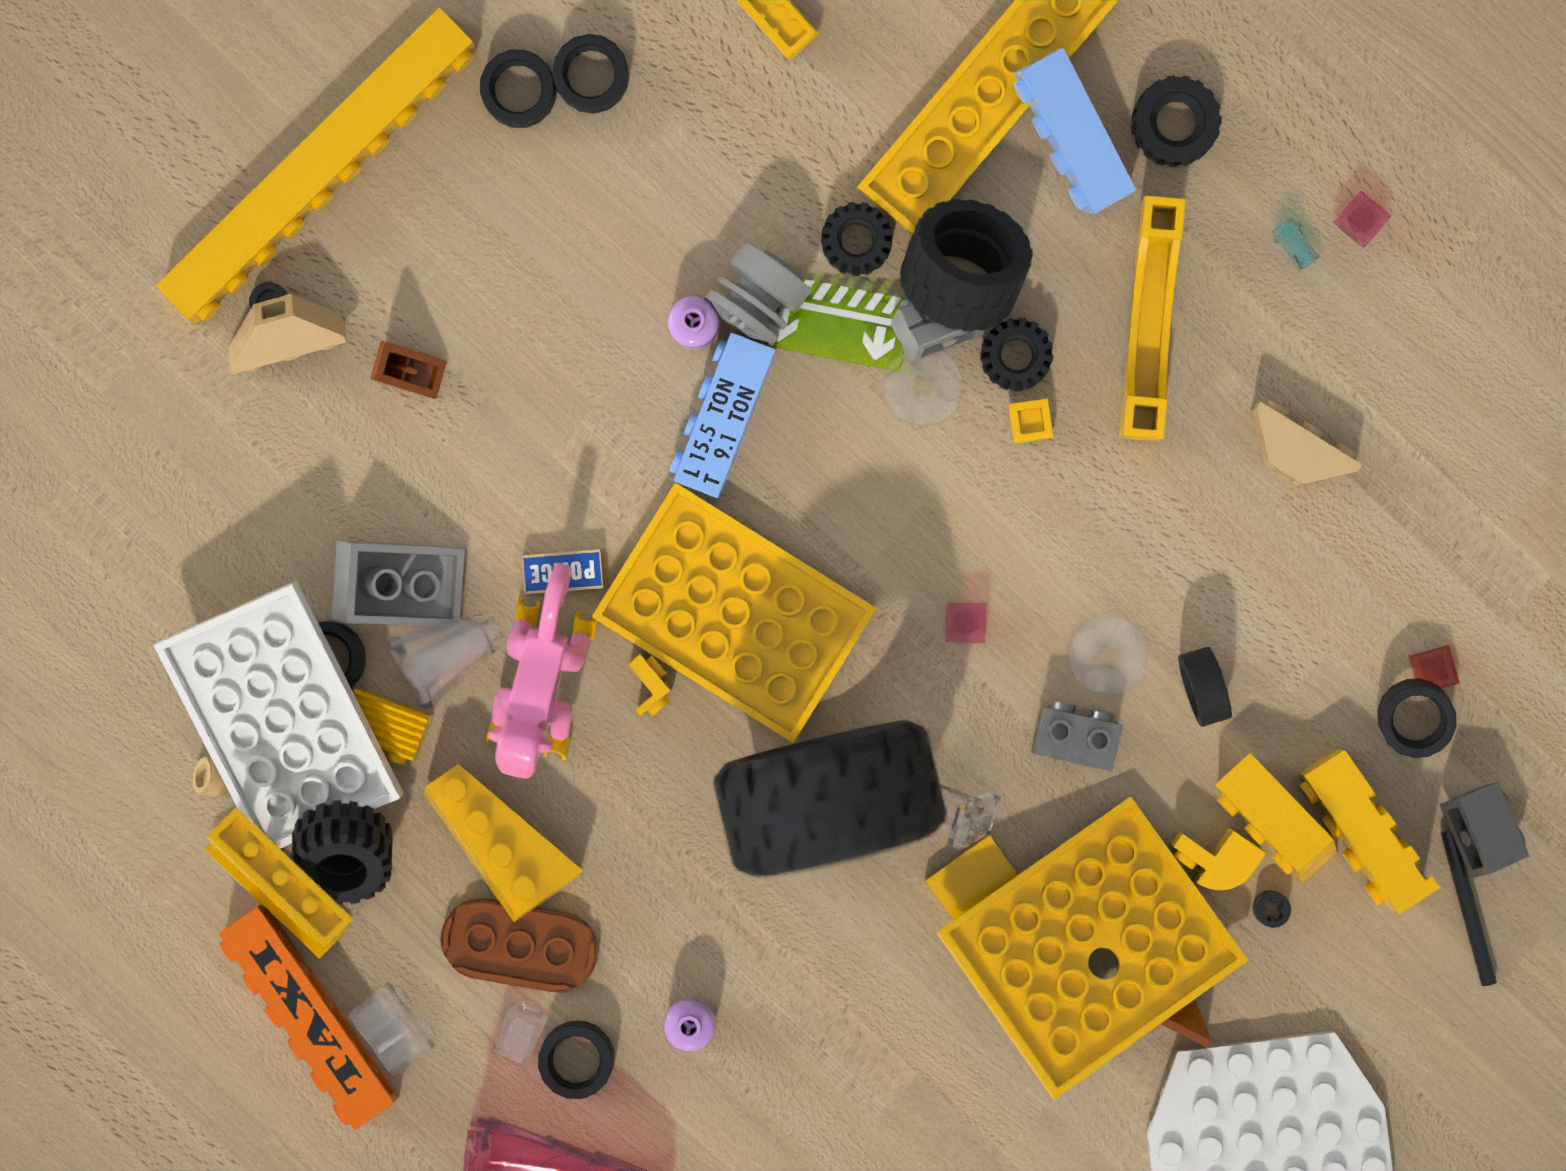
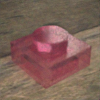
[1333,190,1391,248]
[945,602,986,643]

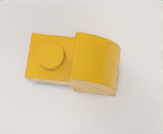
[1169,828,1266,890]

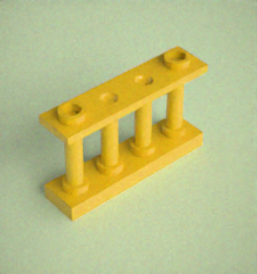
[205,807,353,959]

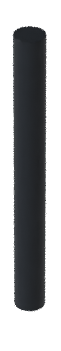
[1440,829,1497,986]

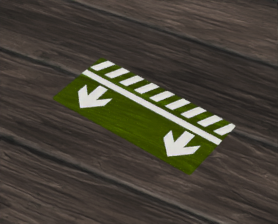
[749,278,906,372]

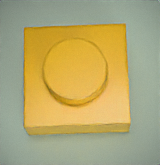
[1008,398,1054,444]

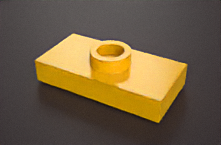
[737,0,819,62]

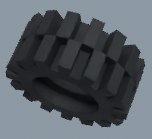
[821,202,893,277]
[980,318,1054,391]

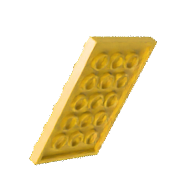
[592,483,877,743]

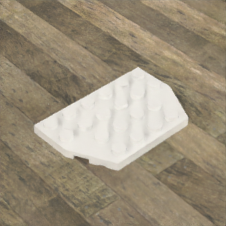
[1146,1030,1393,1171]

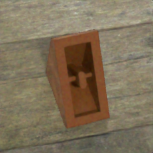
[370,341,447,399]

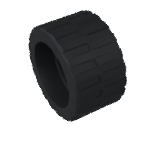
[900,199,1033,332]

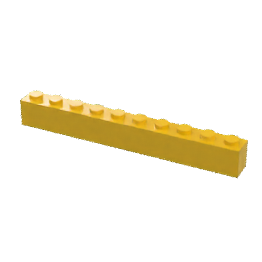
[155,7,477,324]

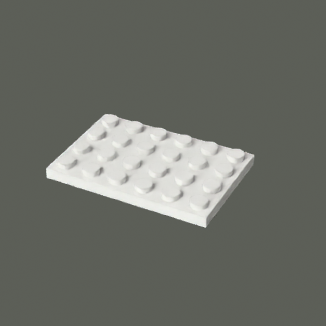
[153,580,404,848]

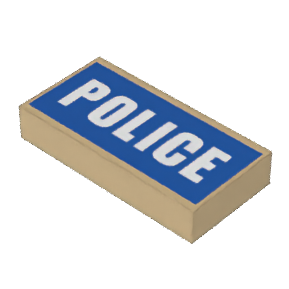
[522,549,604,595]

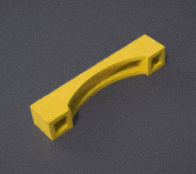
[1119,196,1186,442]

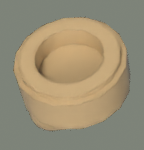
[192,757,228,798]

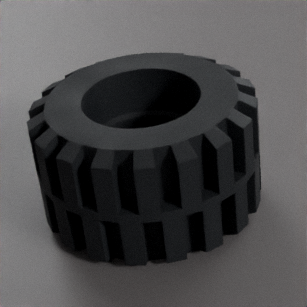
[291,800,393,905]

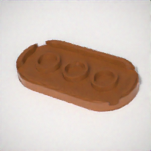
[440,899,598,993]

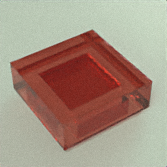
[1408,645,1460,688]

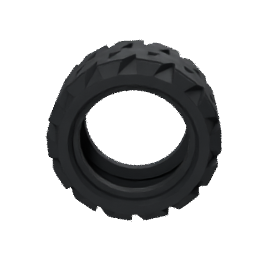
[713,720,947,877]

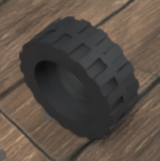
[1131,75,1222,167]

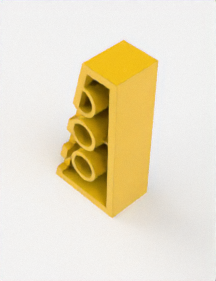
[1298,748,1440,914]
[423,764,583,923]

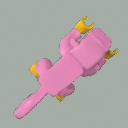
[485,563,598,779]

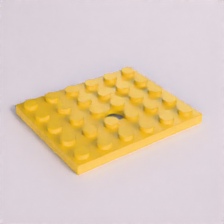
[937,796,1248,1100]

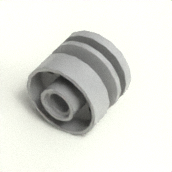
[705,242,811,346]

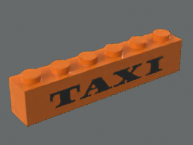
[218,905,399,1130]

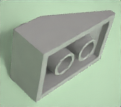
[332,540,465,627]

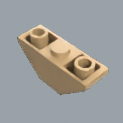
[228,294,347,375]
[1251,400,1363,486]

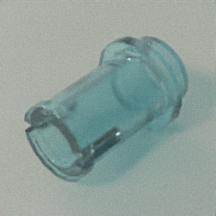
[1272,218,1320,271]

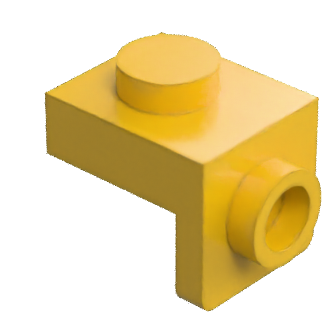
[628,654,672,716]

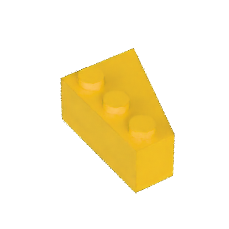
[1215,753,1337,884]

